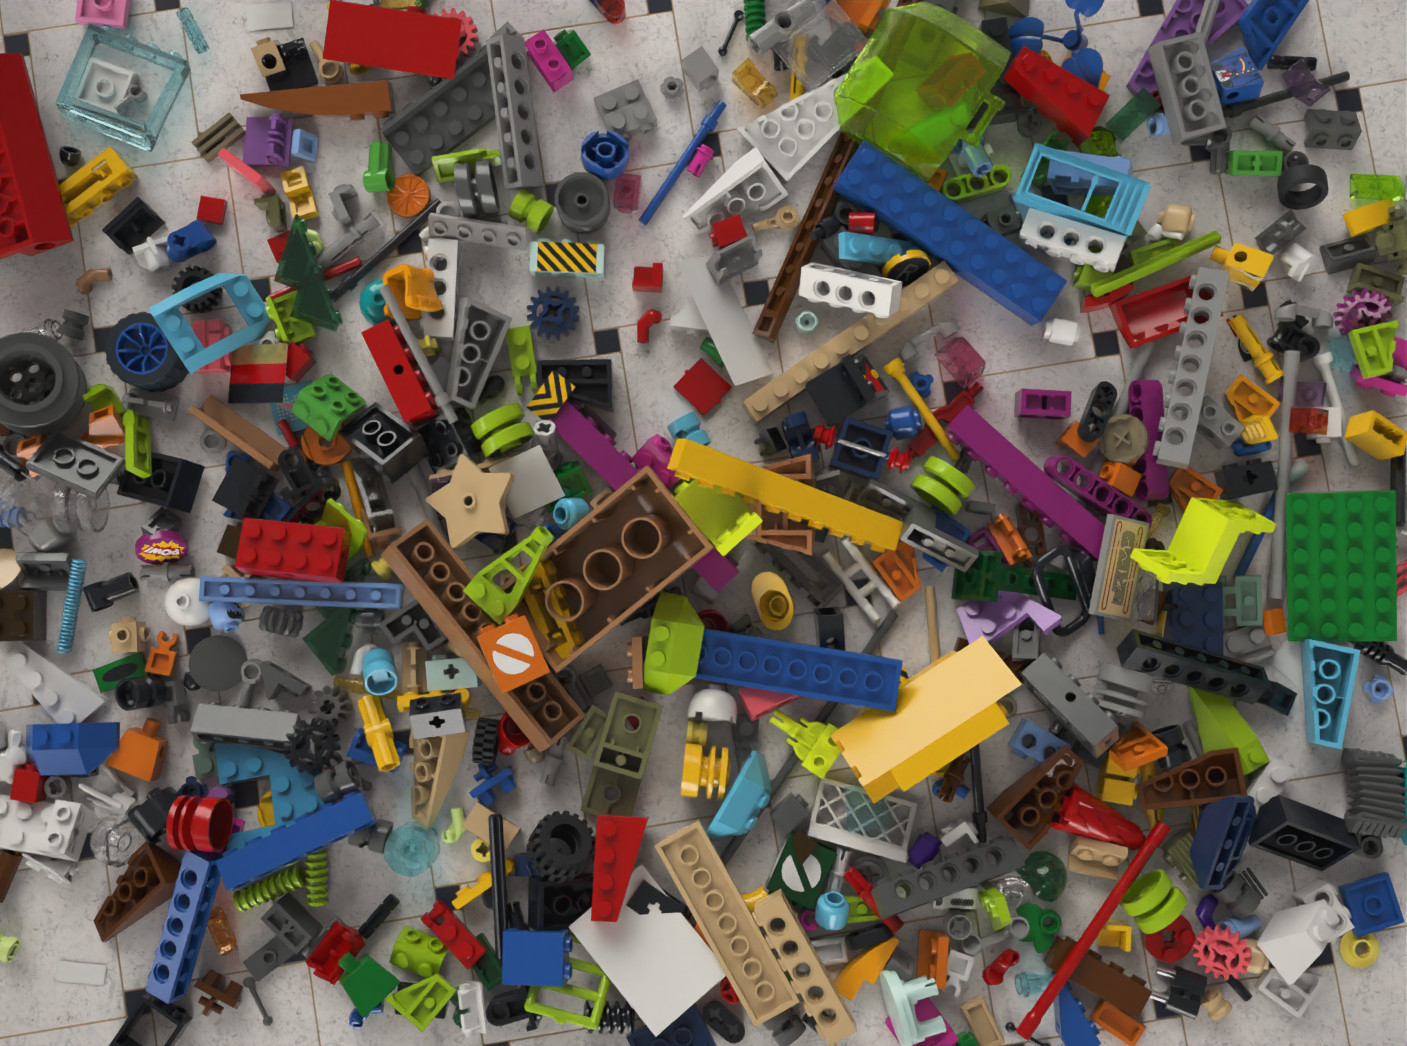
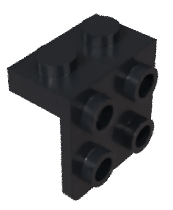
[805,354,876,425]
[417,407,483,474]

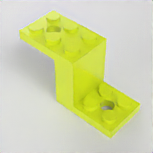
[674,479,763,556]
[1130,497,1277,586]

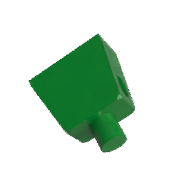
[338,952,401,1019]

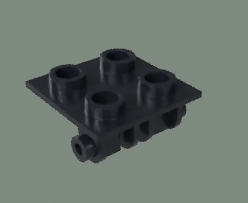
[262,37,319,91]
[212,457,280,519]

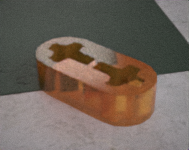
[207,906,237,956]

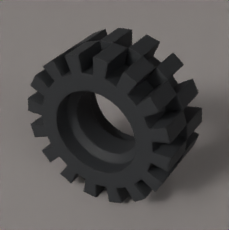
[172,266,222,314]
[472,717,500,765]

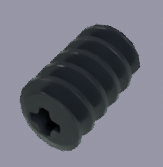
[583,1000,635,1034]

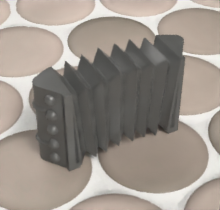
[1341,748,1407,839]

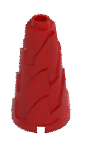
[1050,783,1146,851]

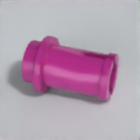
[686,144,714,178]

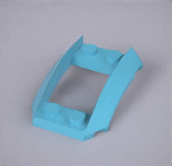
[148,273,271,374]

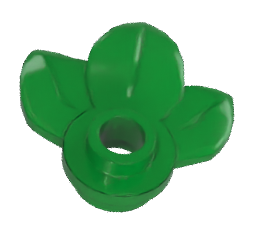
[1016,903,1061,953]

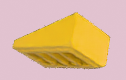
[1239,415,1278,444]

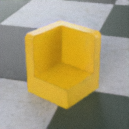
[1097,919,1132,952]

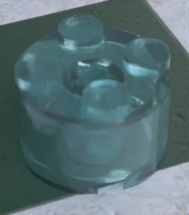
[384,821,440,877]

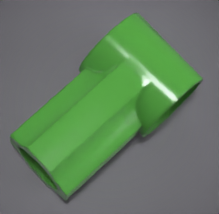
[363,141,395,193]

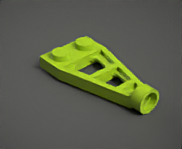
[463,525,554,625]

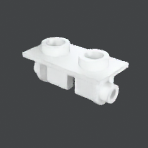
[22,853,79,885]
[457,980,488,1037]

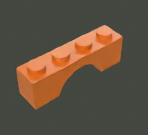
[16,404,125,478]

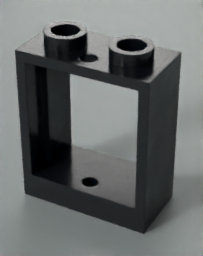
[109,993,193,1046]

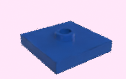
[1338,872,1405,937]

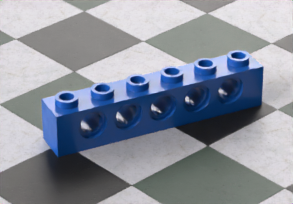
[145,849,223,1004]

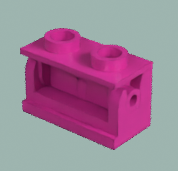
[525,29,574,93]

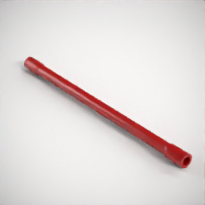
[1016,820,1171,1041]

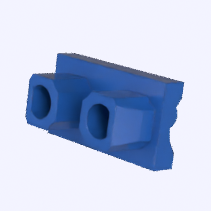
[469,763,517,807]

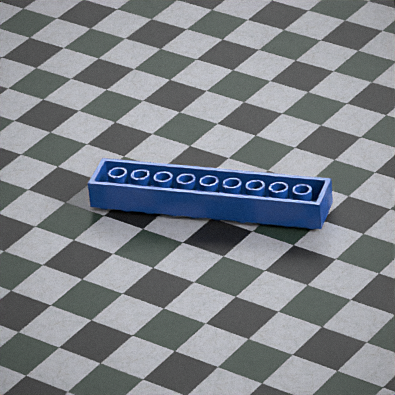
[832,140,1067,326]

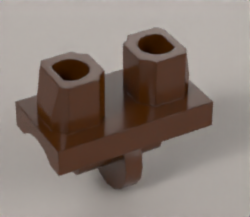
[194,969,244,1016]

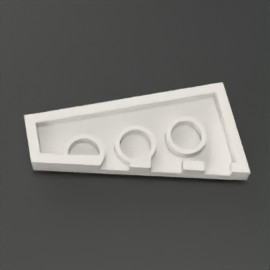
[3,643,108,724]

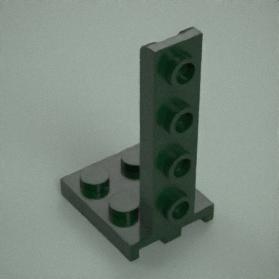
[951,550,1077,603]

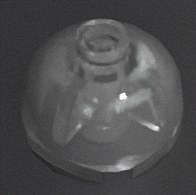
[90,814,143,868]

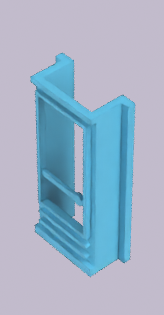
[1012,142,1151,241]

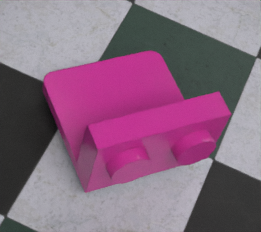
[1349,336,1407,397]
[885,997,959,1046]

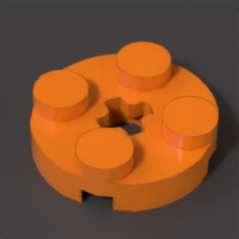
[301,422,352,466]

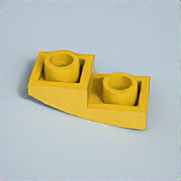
[1342,198,1394,237]

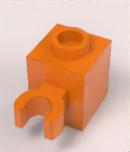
[1098,460,1142,497]

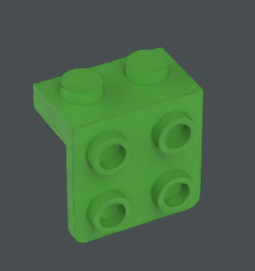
[291,374,366,441]

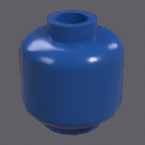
[884,405,922,440]

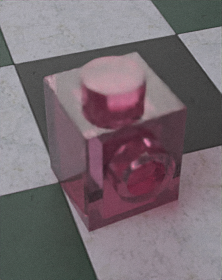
[613,173,642,213]

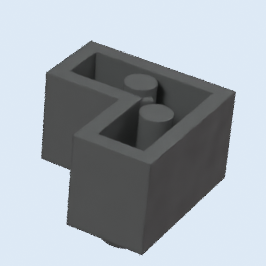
[379,599,449,652]

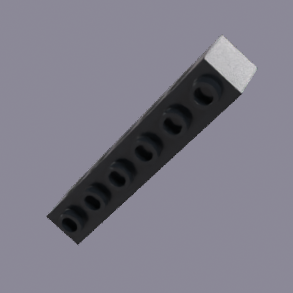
[1116,628,1271,705]

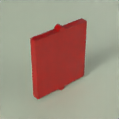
[673,358,732,416]

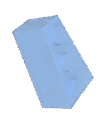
[1047,149,1133,197]

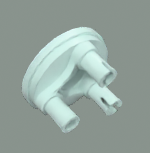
[880,970,946,1046]

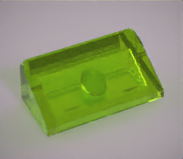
[1350,174,1405,201]

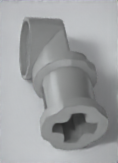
[533,420,563,469]

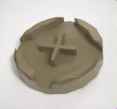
[1097,414,1149,464]

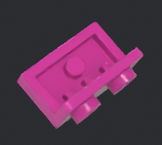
[632,434,681,490]

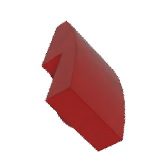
[1080,284,1134,313]

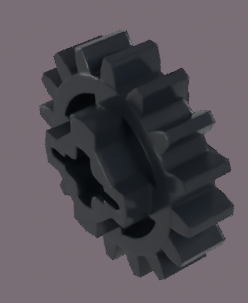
[283,718,341,775]

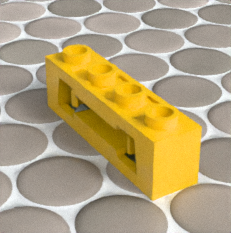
[59,146,137,230]
[519,559,585,659]

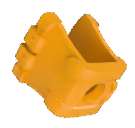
[383,264,443,322]

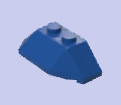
[26,722,120,775]

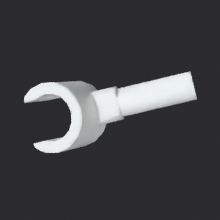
[1147,224,1184,243]

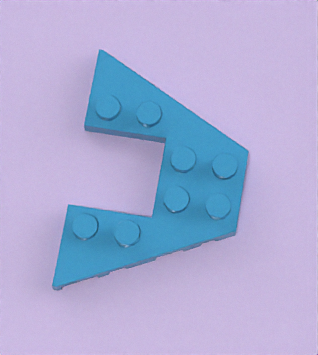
[215,743,325,851]

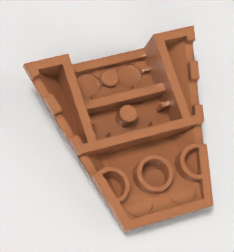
[740,454,816,555]

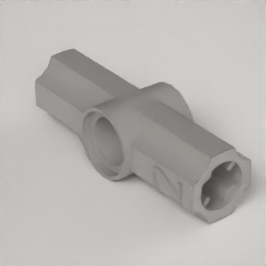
[748,0,818,56]

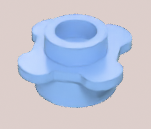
[1363,674,1393,704]

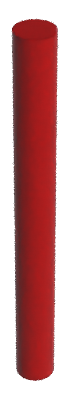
[268,256,362,299]

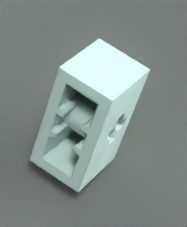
[425,654,481,691]

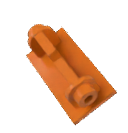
[987,513,1033,566]

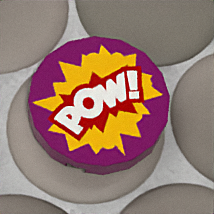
[135,530,189,565]

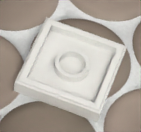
[73,57,139,120]

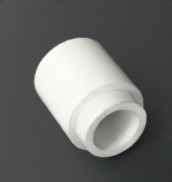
[1042,318,1081,346]

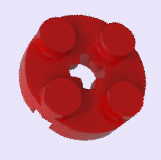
[1142,914,1196,963]

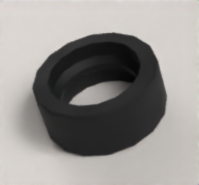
[1277,164,1329,210]

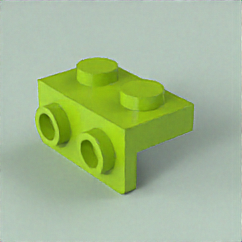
[265,290,318,345]
[389,925,449,978]

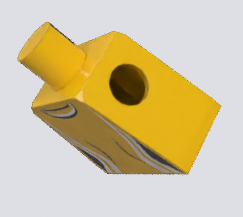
[1209,243,1274,292]

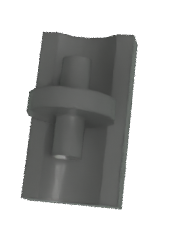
[1255,210,1307,255]

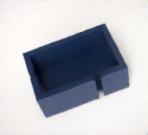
[1163,582,1223,655]

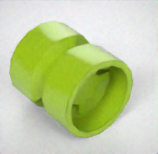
[508,188,554,234]

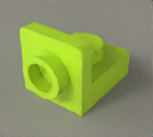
[82,384,126,416]

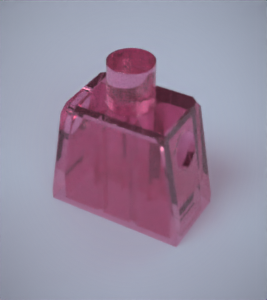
[934,336,986,389]

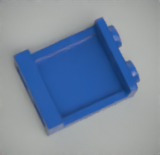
[502,928,573,987]

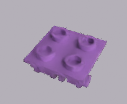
[243,113,294,167]

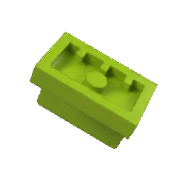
[315,498,368,564]

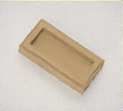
[959,994,1005,1046]

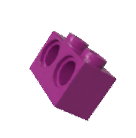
[1014,388,1072,420]

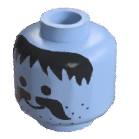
[208,602,245,633]

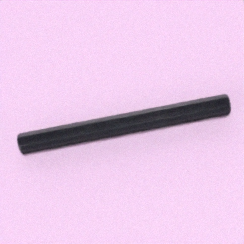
[488,813,509,960]

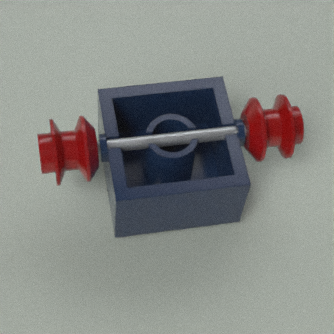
[812,417,912,480]

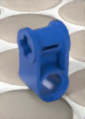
[167,220,217,263]

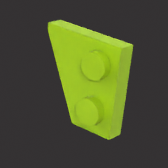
[1348,320,1399,380]
[385,973,457,1032]

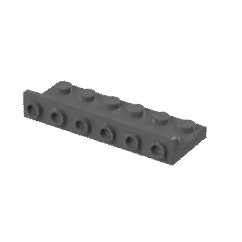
[380,45,496,176]

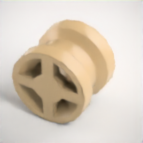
[1200,988,1232,1021]

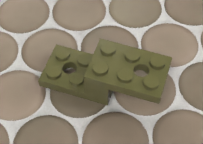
[580,691,664,816]

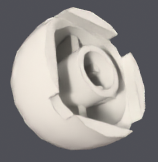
[164,577,211,626]
[687,684,737,725]

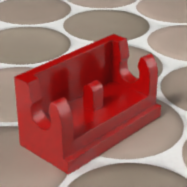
[305,921,366,985]

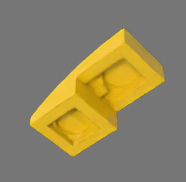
[280,166,319,223]

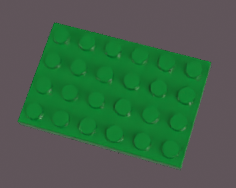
[1285,489,1397,641]

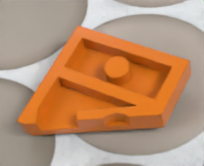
[1109,721,1168,772]

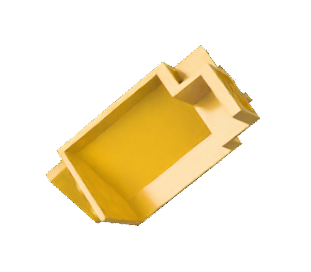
[830,636,1022,803]

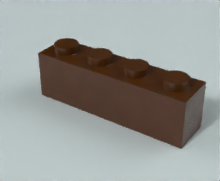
[1043,935,1152,1019]

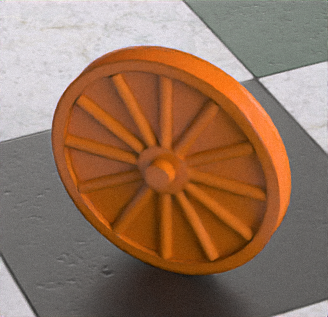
[387,174,430,218]

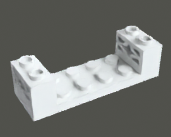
[0,794,94,862]

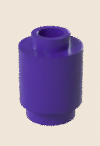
[907,831,942,870]

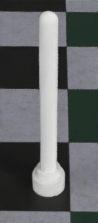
[1311,352,1360,467]

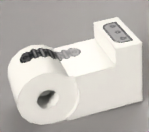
[929,886,978,909]

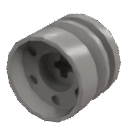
[1094,663,1154,719]

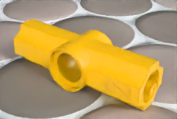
[357,694,400,772]

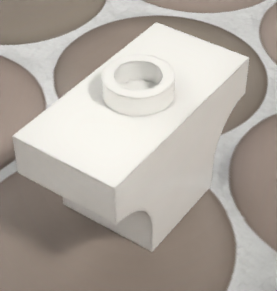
[670,298,710,337]

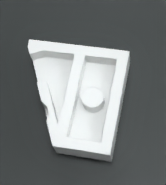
[1254,966,1327,1019]

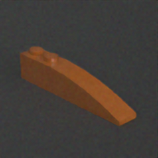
[240,80,396,121]

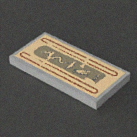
[1088,514,1150,622]

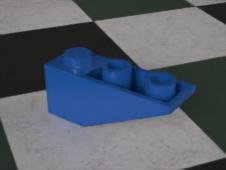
[1051,971,1101,1046]

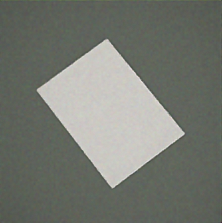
[569,864,726,1037]

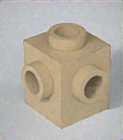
[108,617,149,654]

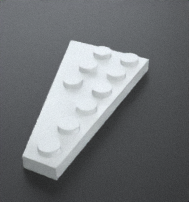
[737,57,894,182]

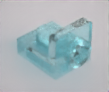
[1328,336,1358,373]

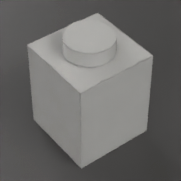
[682,46,719,92]

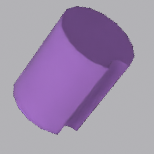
[208,785,236,804]

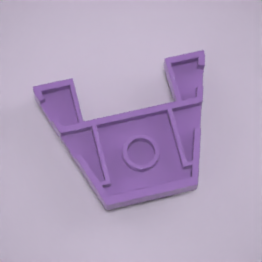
[957,590,1063,645]

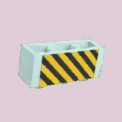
[529,238,606,279]

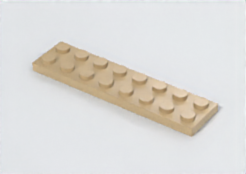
[654,819,800,1027]

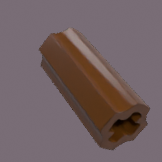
[0,849,23,903]

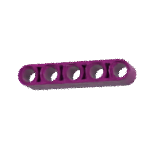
[1128,380,1169,501]
[1044,456,1152,530]

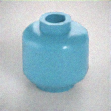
[553,498,590,530]
[815,891,849,931]

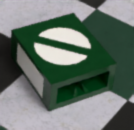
[765,830,837,910]

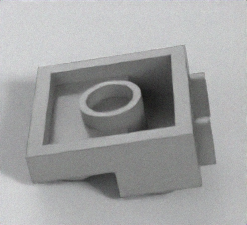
[594,79,657,142]

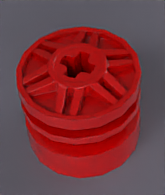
[166,795,233,853]

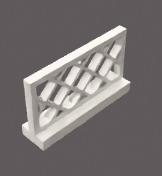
[806,778,917,863]

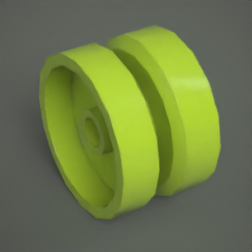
[471,403,535,459]
[910,456,975,516]
[1120,869,1188,934]

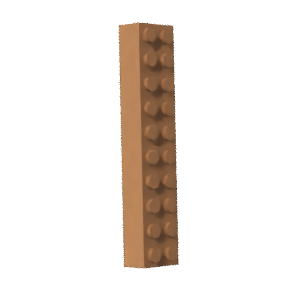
[381,518,586,753]

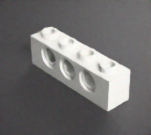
[1019,208,1126,272]
[420,238,462,342]
[799,262,902,318]

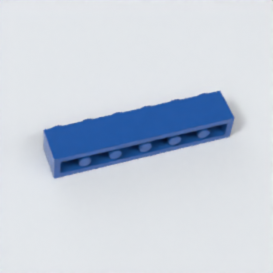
[215,791,378,891]

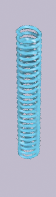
[56,559,87,654]

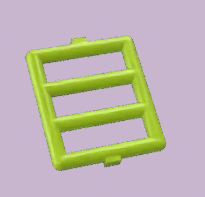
[524,930,611,1030]

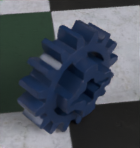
[527,286,580,341]

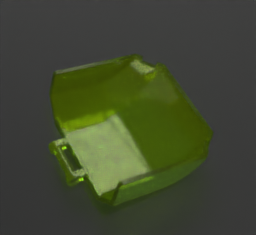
[833,1,1011,183]

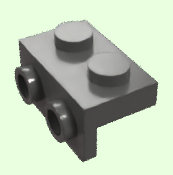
[1304,109,1362,150]
[16,552,74,591]

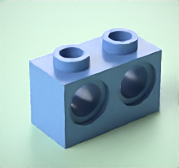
[1008,718,1071,766]

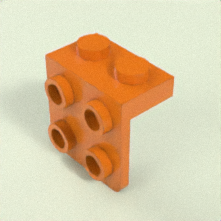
[825,0,891,38]

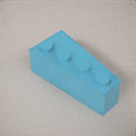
[1300,639,1361,749]

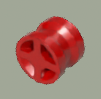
[720,976,740,1004]

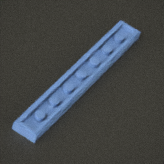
[199,576,404,609]

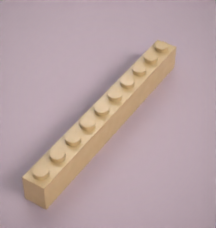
[742,261,959,425]

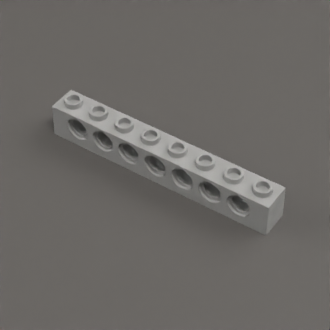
[1153,267,1230,469]

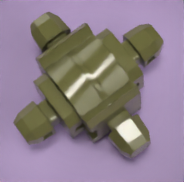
[1375,205,1407,276]

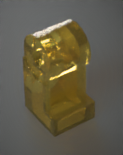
[732,58,778,109]

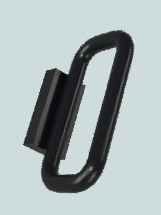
[1031,545,1096,637]

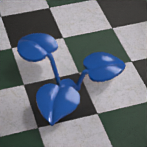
[1008,0,1104,88]

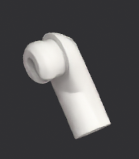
[350,643,378,675]

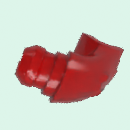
[982,949,1020,985]

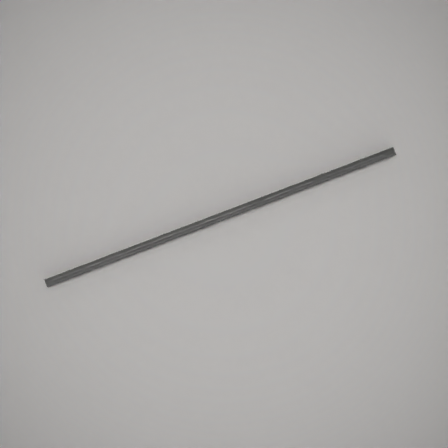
[682,610,899,921]

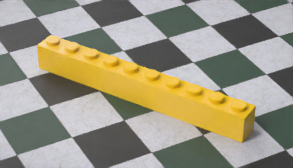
[667,439,904,553]

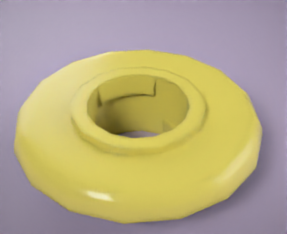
[1339,929,1379,968]

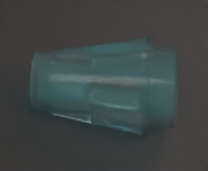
[1015,971,1053,997]

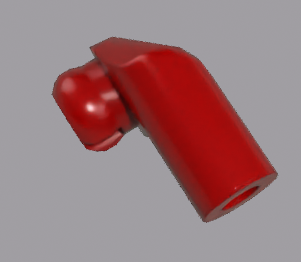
[637,309,662,343]

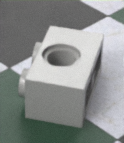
[1181,395,1245,450]

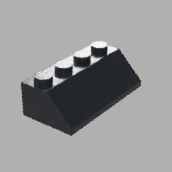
[1248,794,1361,872]

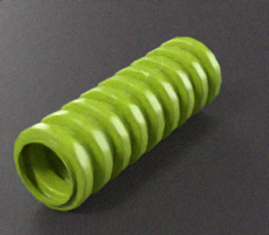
[305,846,329,907]
[233,866,306,913]

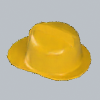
[751,571,796,630]

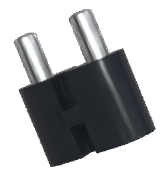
[1149,965,1207,1020]

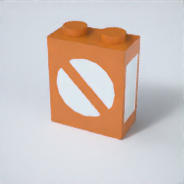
[476,613,550,694]

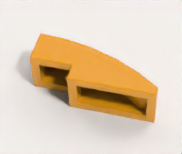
[834,934,900,1001]

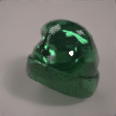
[1016,851,1068,902]

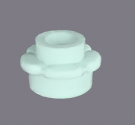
[795,310,819,334]

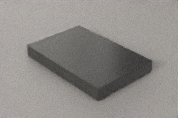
[26,428,125,500]

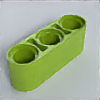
[940,164,1012,205]

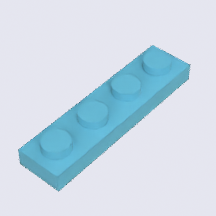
[838,231,922,265]

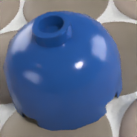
[581,131,630,181]

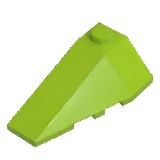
[1187,686,1270,775]

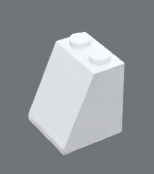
[1257,899,1340,985]

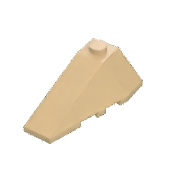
[409,728,469,828]

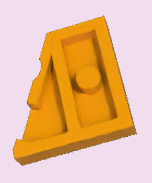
[1224,374,1281,422]

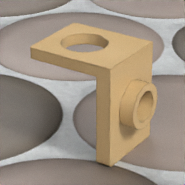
[251,37,286,77]

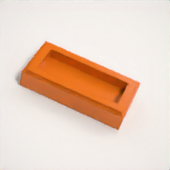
[1089,998,1147,1046]

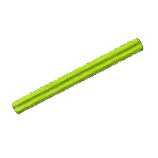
[1090,230,1222,297]

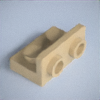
[1067,836,1128,881]

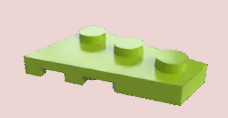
[978,881,1012,932]

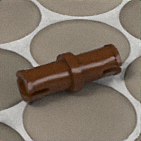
[937,753,970,803]

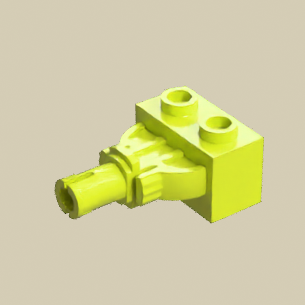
[768,708,840,779]

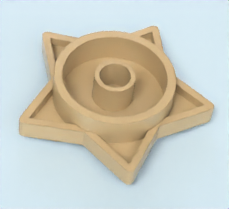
[425,454,515,549]

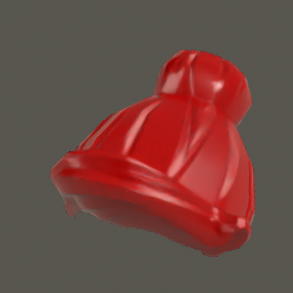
[498,711,531,756]

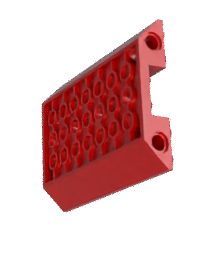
[0,53,74,260]

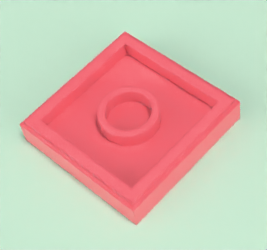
[217,148,276,194]

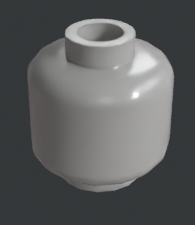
[30,518,70,553]

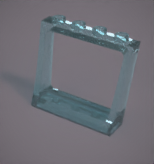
[55,23,191,152]

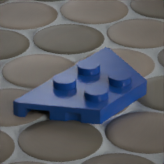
[1238,0,1309,70]

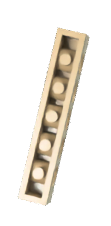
[752,889,857,1046]

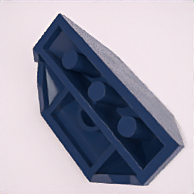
[1189,795,1257,890]

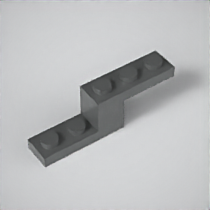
[859,477,979,572]

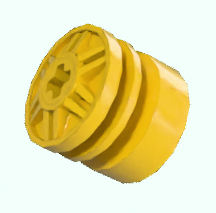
[680,743,731,800]

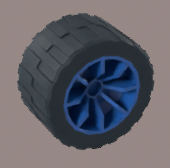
[105,312,189,392]

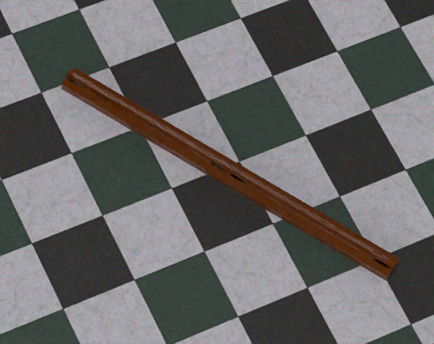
[752,0,925,343]

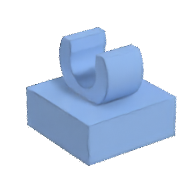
[291,129,318,161]

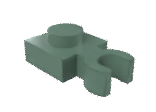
[192,738,219,780]

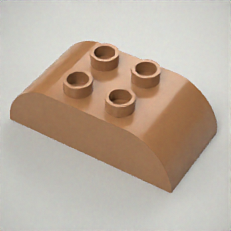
[500,465,714,673]

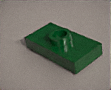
[472,933,502,991]

